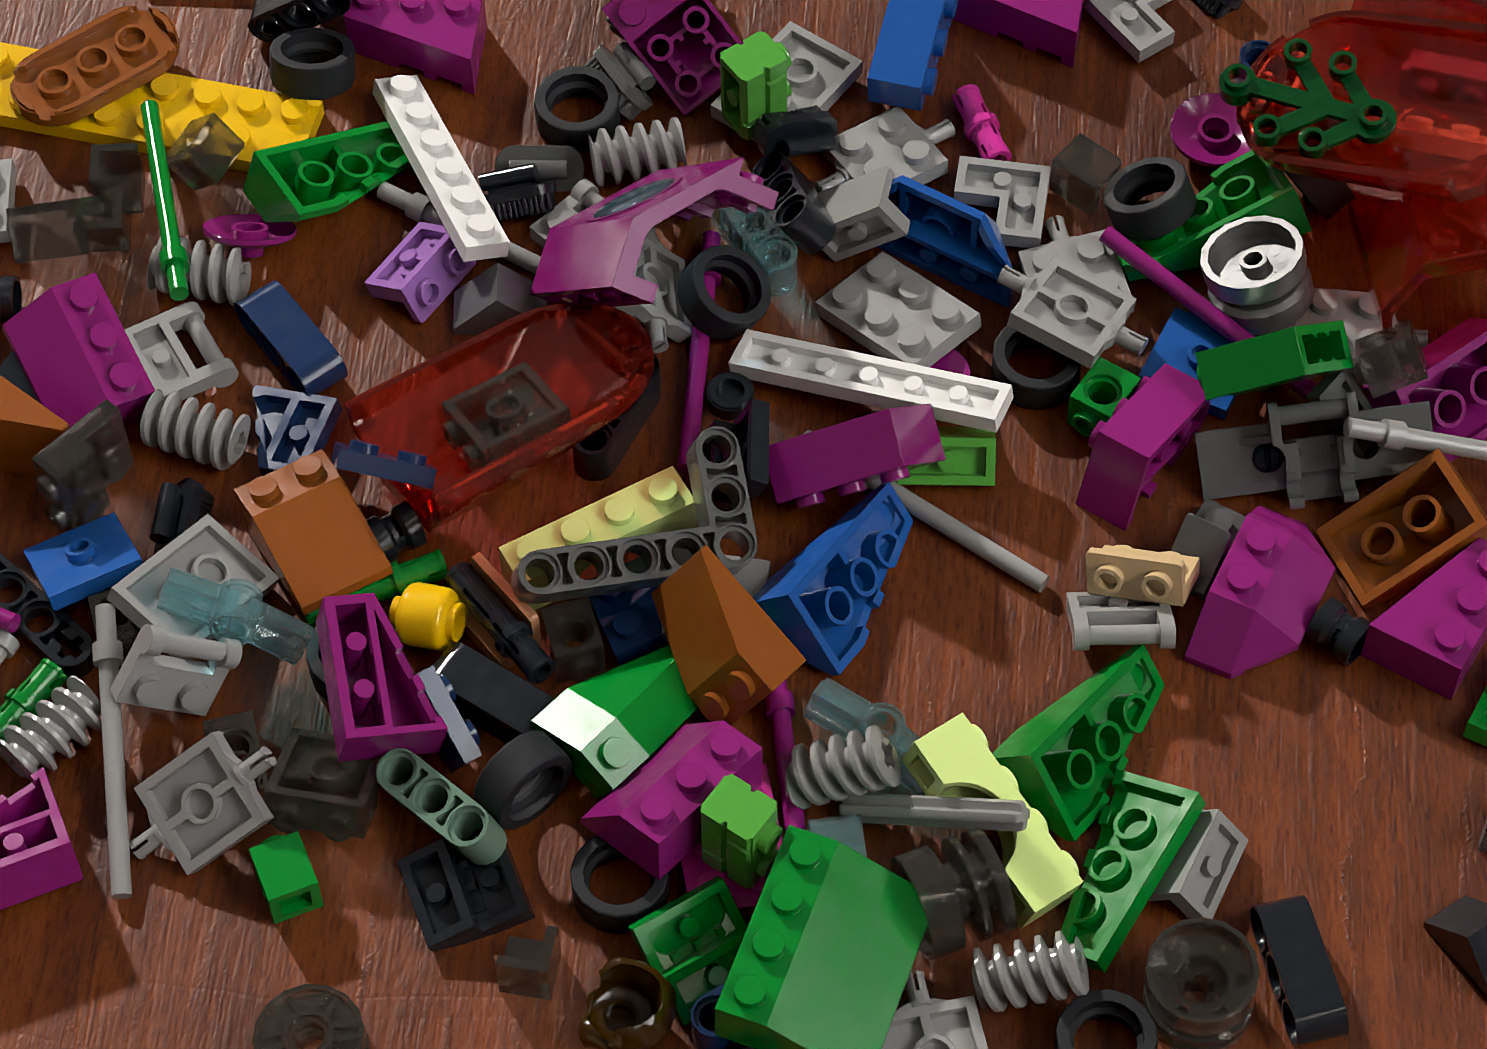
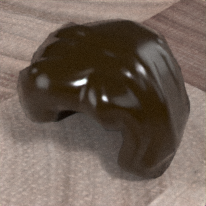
[577,956,677,1049]

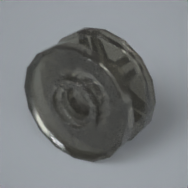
[252,984,371,1049]

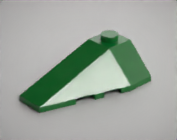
[243,121,411,222]
[1117,146,1312,281]
[992,644,1165,841]
[529,645,698,799]

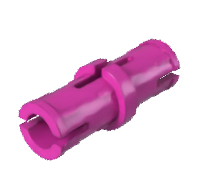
[952,84,1012,161]

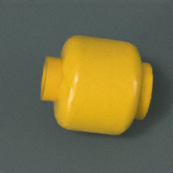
[389,582,467,651]

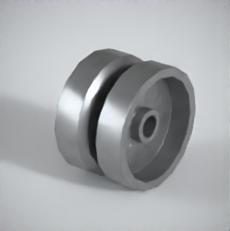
[1200,215,1314,335]

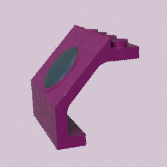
[529,157,779,310]

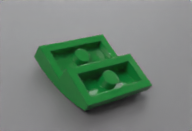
[627,876,748,1025]

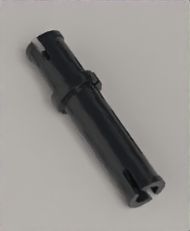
[444,561,556,685]

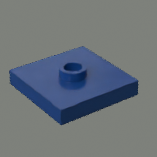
[1138,307,1237,420]
[23,512,143,611]

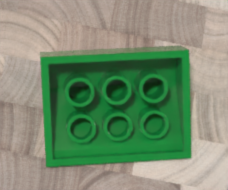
[715,825,937,1049]

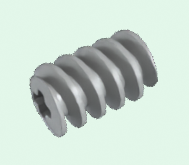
[589,117,687,187]
[146,236,252,306]
[140,389,251,471]
[0,675,102,781]
[786,725,902,810]
[972,931,1089,1012]

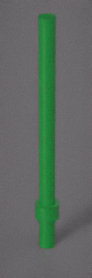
[140,100,189,301]

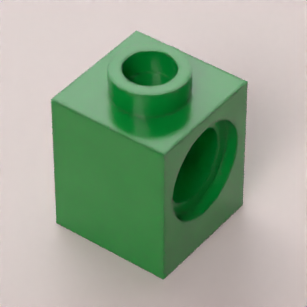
[1067,357,1141,437]
[249,831,324,924]

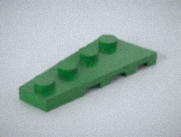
[1061,769,1206,973]

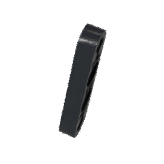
[0,552,95,678]

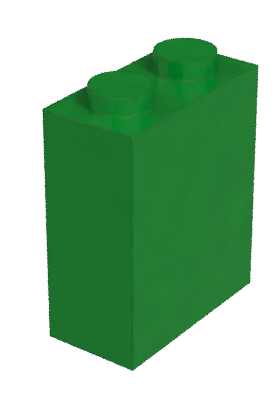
[1195,320,1354,400]

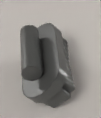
[584,42,656,121]
[495,145,585,191]

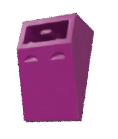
[601,0,743,116]

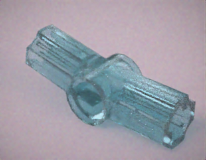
[157,567,314,665]
[804,677,926,796]

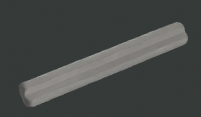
[839,793,1030,831]

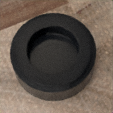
[707,372,754,421]

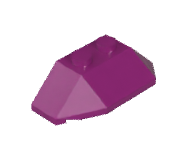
[1184,505,1335,679]

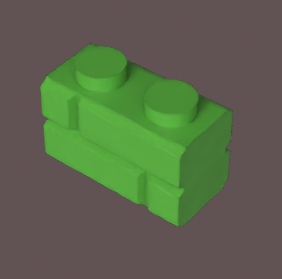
[720,31,792,140]
[701,774,783,889]

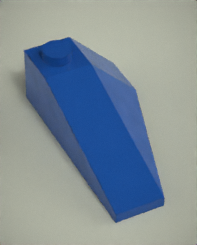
[753,483,914,676]

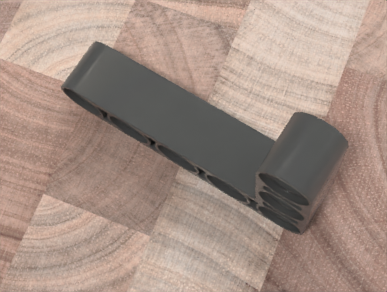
[511,426,757,604]

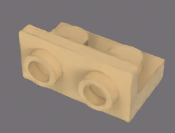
[1085,545,1200,607]

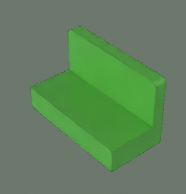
[898,427,996,486]

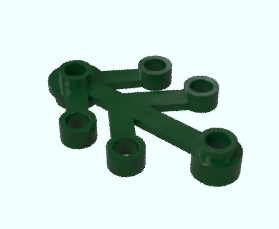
[1219,38,1397,160]

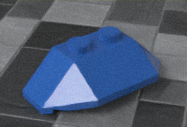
[877,175,1013,308]

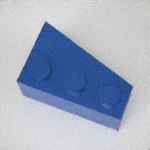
[867,0,958,111]

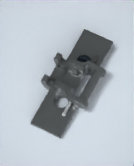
[1195,391,1433,510]

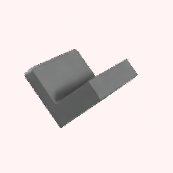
[818,166,910,262]
[1148,809,1249,925]

